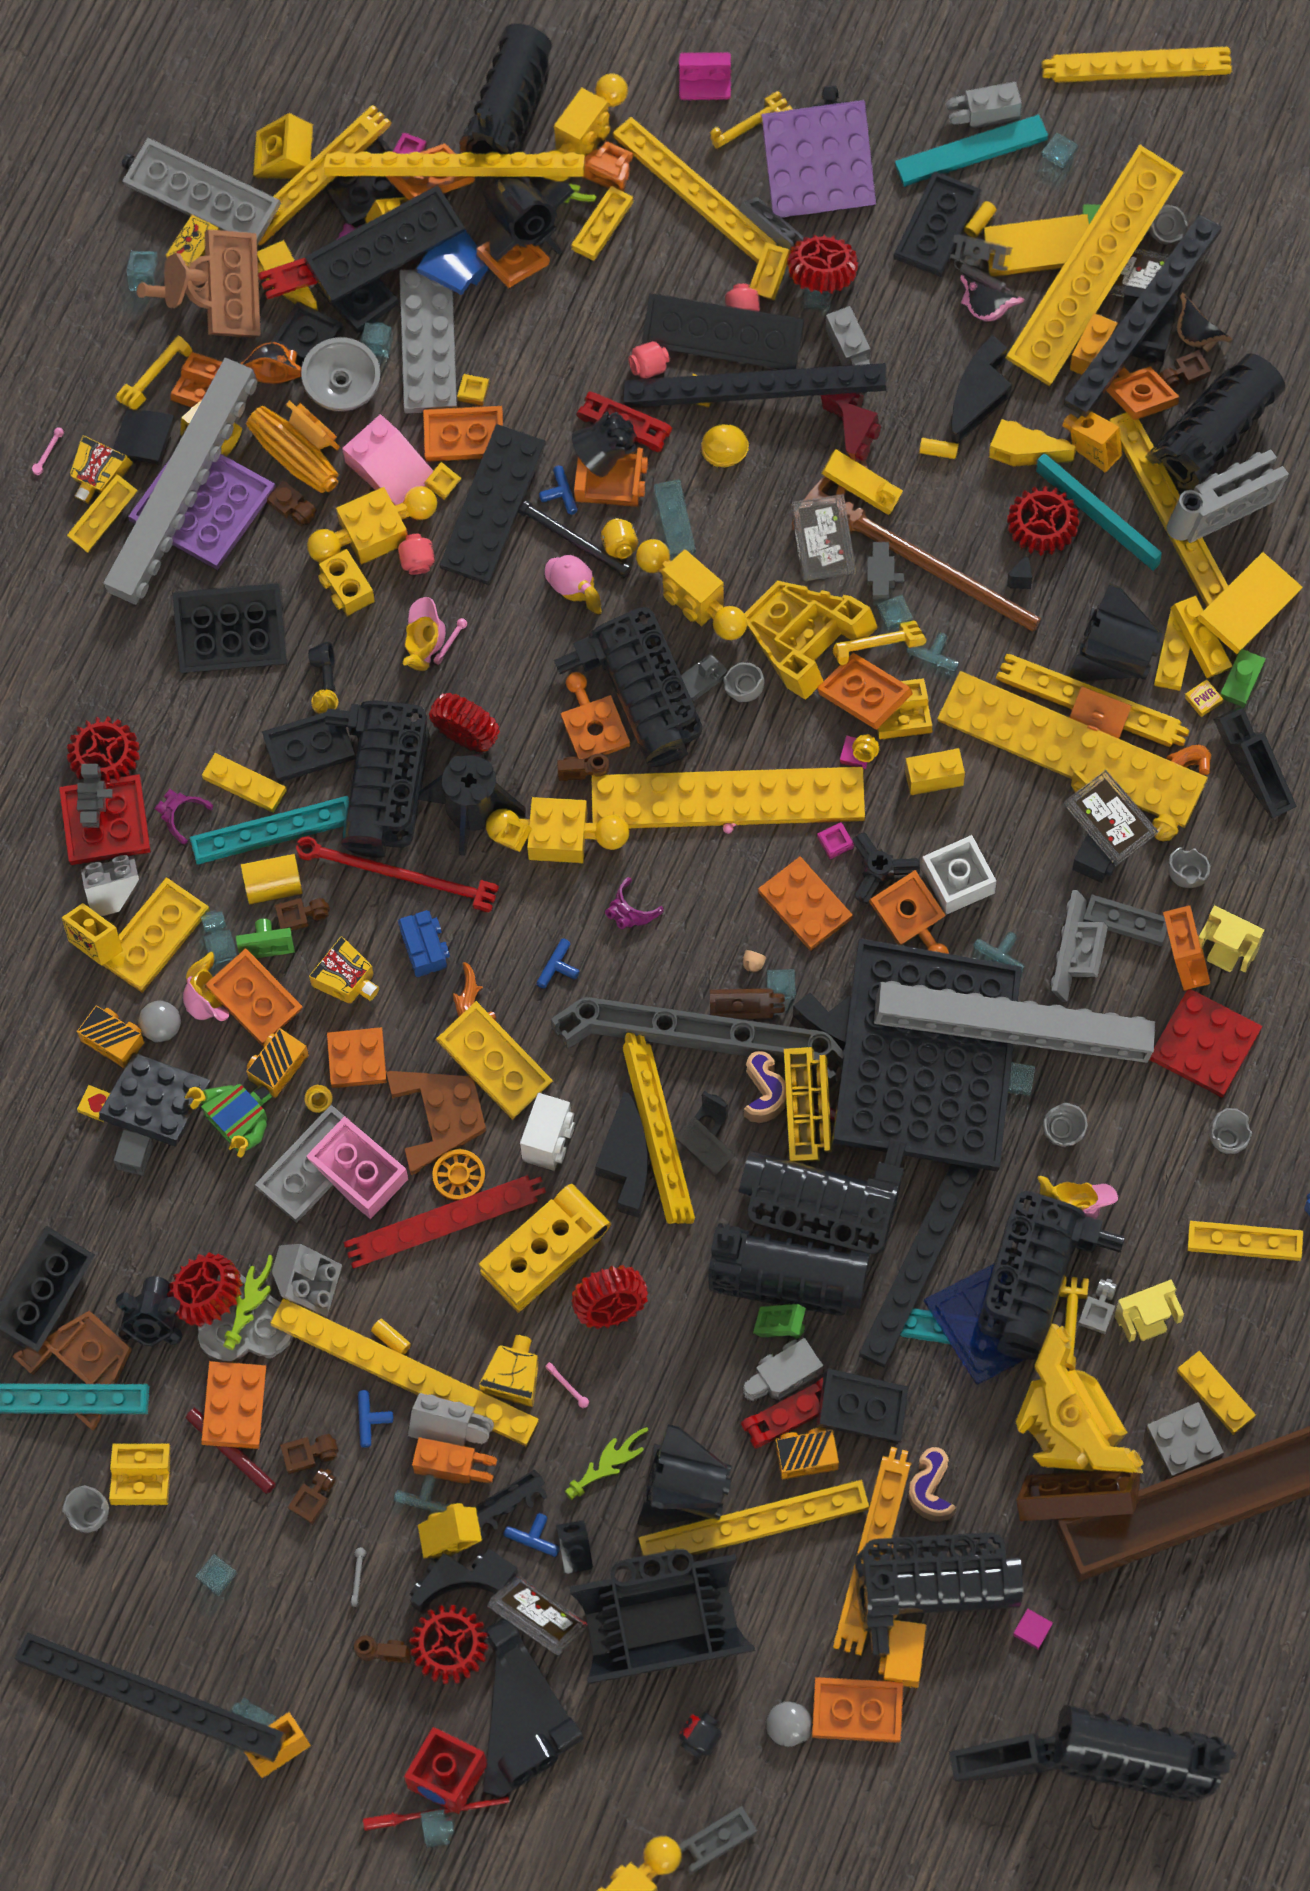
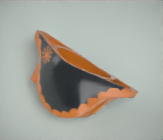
[240,342,302,384]

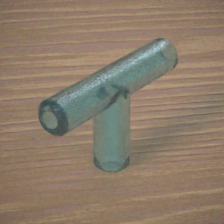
[906,633,959,671]
[973,932,1025,973]
[394,1475,449,1513]

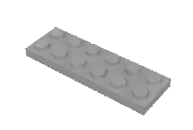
[123,138,281,245]
[400,270,457,414]

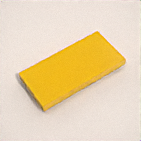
[984,214,1089,277]
[1197,552,1303,654]
[103,877,210,993]
[436,1001,553,1120]

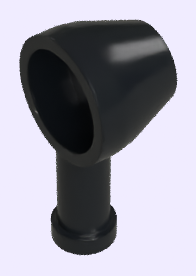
[308,641,336,692]

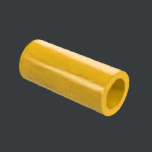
[964,201,997,238]
[919,438,958,459]
[371,1319,412,1355]

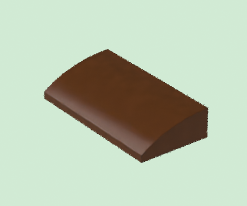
[1016,1470,1140,1521]

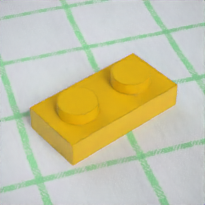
[749,242,791,301]

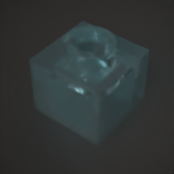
[361,322,393,358]
[420,1809,454,1848]

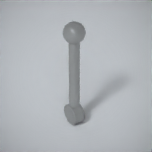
[351,1547,366,1607]

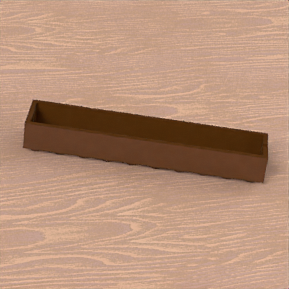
[1056,1426,1310,1582]

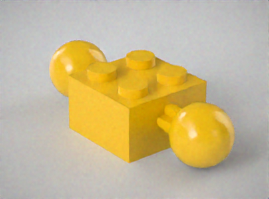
[544,74,628,182]
[307,486,437,565]
[636,539,747,640]
[486,797,629,863]
[597,1836,681,1891]

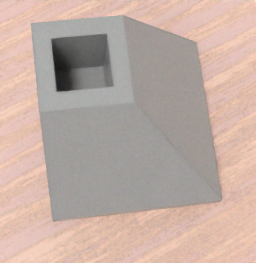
[81,855,139,916]
[272,1244,342,1318]

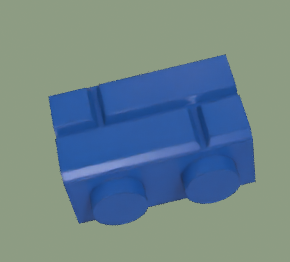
[398,910,450,977]

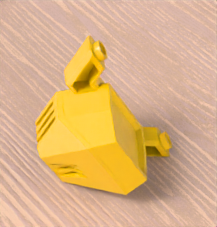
[1016,1324,1143,1473]

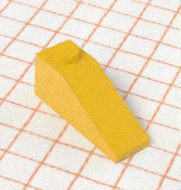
[257,240,318,311]

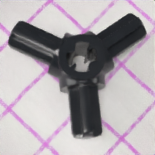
[852,833,920,904]

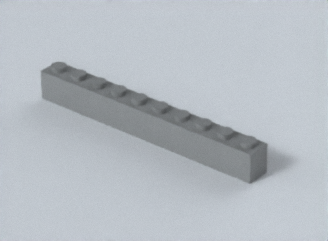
[103,358,257,605]
[874,981,1155,1063]

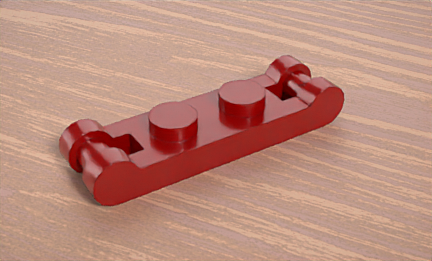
[576,392,673,452]
[741,1378,823,1449]

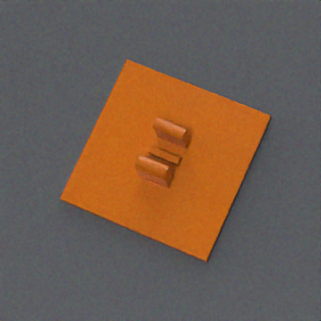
[1069,686,1132,739]

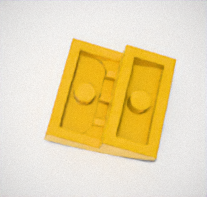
[877,678,933,740]
[109,1444,170,1505]

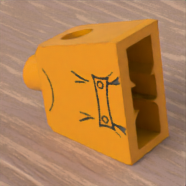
[1063,412,1122,473]

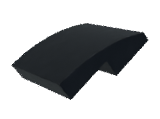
[113,410,175,465]

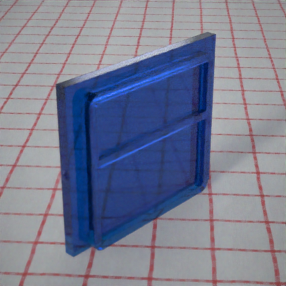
[924,1263,1027,1385]

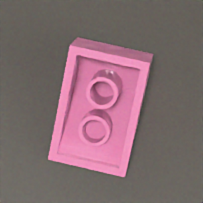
[342,414,433,506]
[306,1116,408,1220]

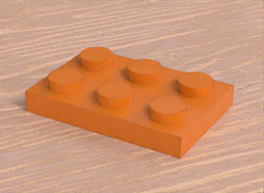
[385,144,475,200]
[423,406,503,462]
[817,653,913,730]
[758,856,853,951]
[205,948,303,1046]
[202,1361,266,1449]
[812,1677,903,1743]

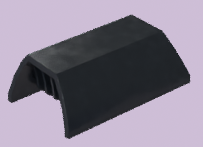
[569,1549,755,1684]

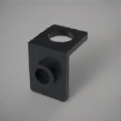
[689,1091,728,1142]
[556,1520,593,1574]

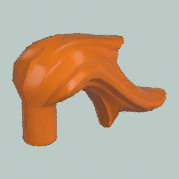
[1166,745,1211,775]
[453,962,496,1021]

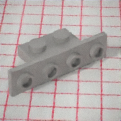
[1051,890,1108,1002]

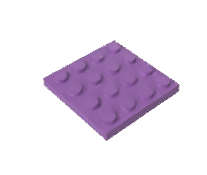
[761,100,876,217]
[128,454,276,570]

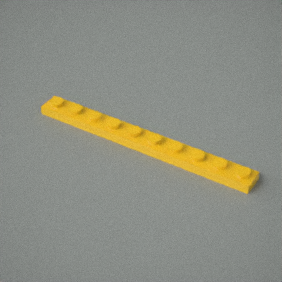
[324,152,585,177]
[1110,412,1228,607]
[270,1298,539,1447]

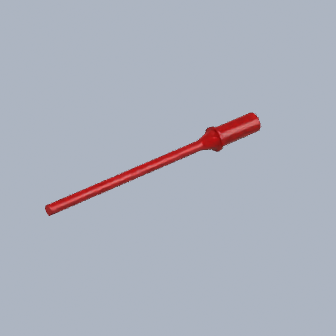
[363,1797,510,1830]

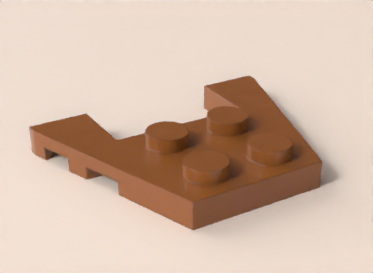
[386,1071,486,1175]
[13,1311,132,1430]

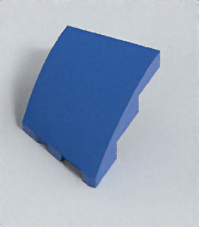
[417,229,489,295]

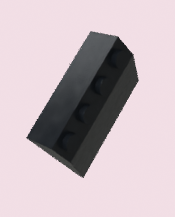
[172,582,287,673]

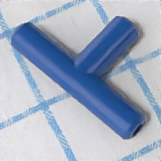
[539,466,578,515]
[536,938,580,989]
[358,1390,394,1448]
[503,1513,560,1557]

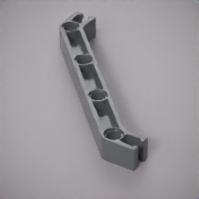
[551,997,843,1088]

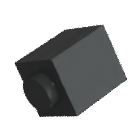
[114,1130,153,1176]

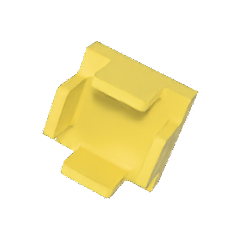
[1198,905,1264,972]
[1115,1280,1184,1342]

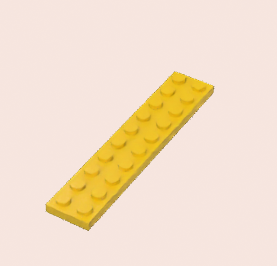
[1005,145,1184,386]
[937,671,1208,828]
[592,767,865,828]

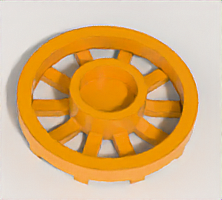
[433,1149,485,1201]

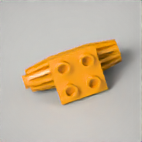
[246,401,340,493]

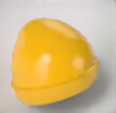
[701,425,749,467]

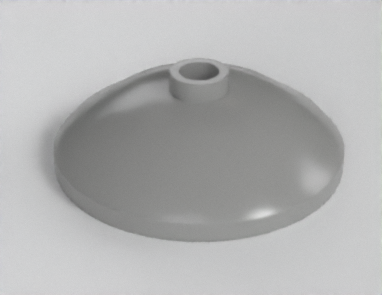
[301,338,380,411]

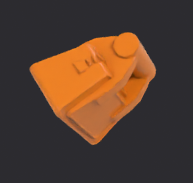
[583,141,634,192]

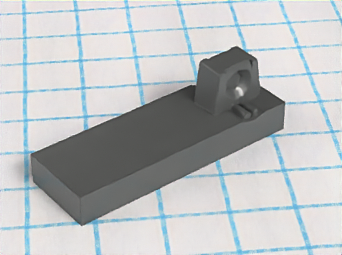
[667,653,728,710]

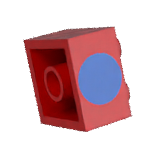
[404,1727,488,1814]

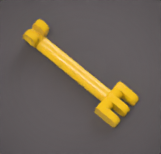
[710,91,793,149]
[116,336,192,410]
[833,621,927,665]
[1059,1276,1089,1371]

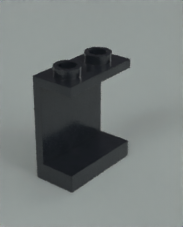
[1118,286,1178,362]

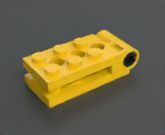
[479,1184,611,1313]

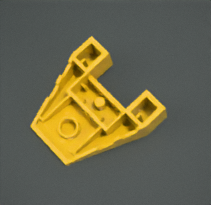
[744,581,878,700]

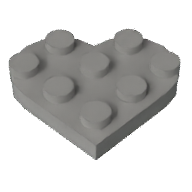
[198,1273,293,1363]

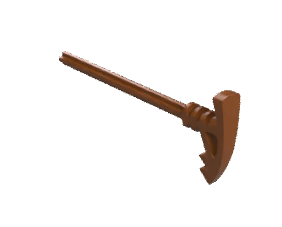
[792,460,1041,632]

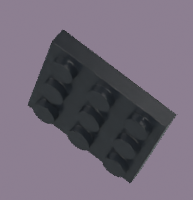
[324,135,405,228]
[99,1053,210,1147]

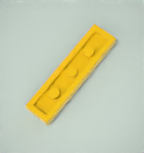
[1187,1221,1303,1261]

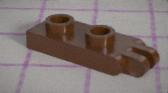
[710,989,785,1019]

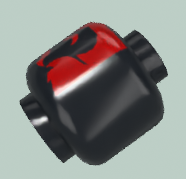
[679,1712,722,1758]

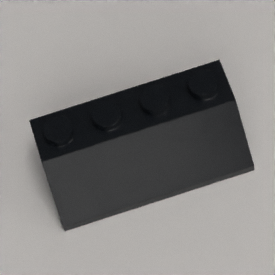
[0,1226,95,1352]

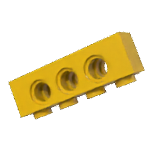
[784,1047,832,1163]

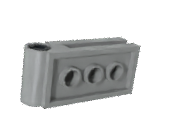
[1166,450,1289,543]

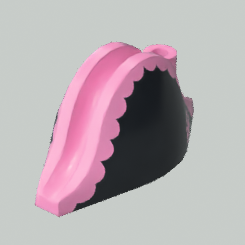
[960,275,1025,322]

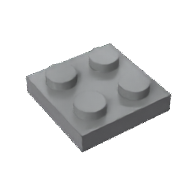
[1146,1402,1224,1478]

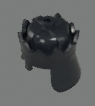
[572,411,637,477]

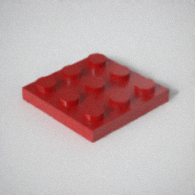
[59,774,151,865]
[1149,989,1262,1098]

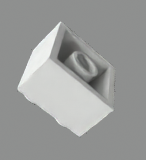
[922,835,996,915]
[520,1093,575,1171]

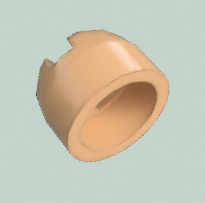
[742,950,766,972]

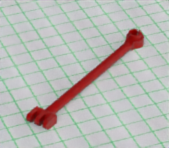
[296,836,499,912]

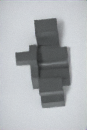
[950,235,1012,271]
[868,542,904,606]
[77,764,113,828]

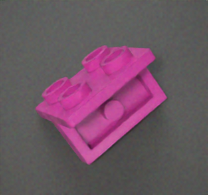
[679,53,731,100]

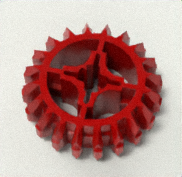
[787,234,858,294]
[1007,485,1079,556]
[429,693,500,752]
[67,716,140,784]
[167,1252,243,1327]
[571,1265,648,1329]
[410,1605,489,1684]

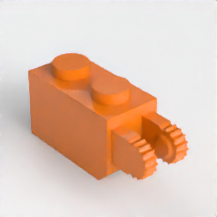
[412,1438,497,1484]

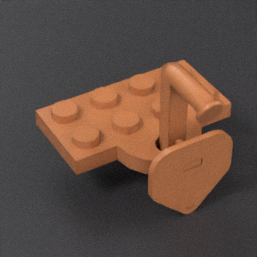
[137,230,261,338]

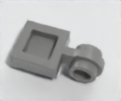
[1079,1278,1117,1334]

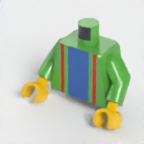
[185,1084,272,1158]

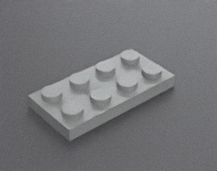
[255,1105,369,1223]

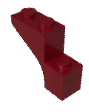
[820,393,881,464]

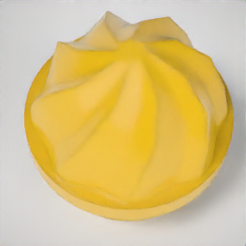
[311,690,338,714]
[852,734,879,762]
[1152,813,1179,842]
[304,1085,332,1113]

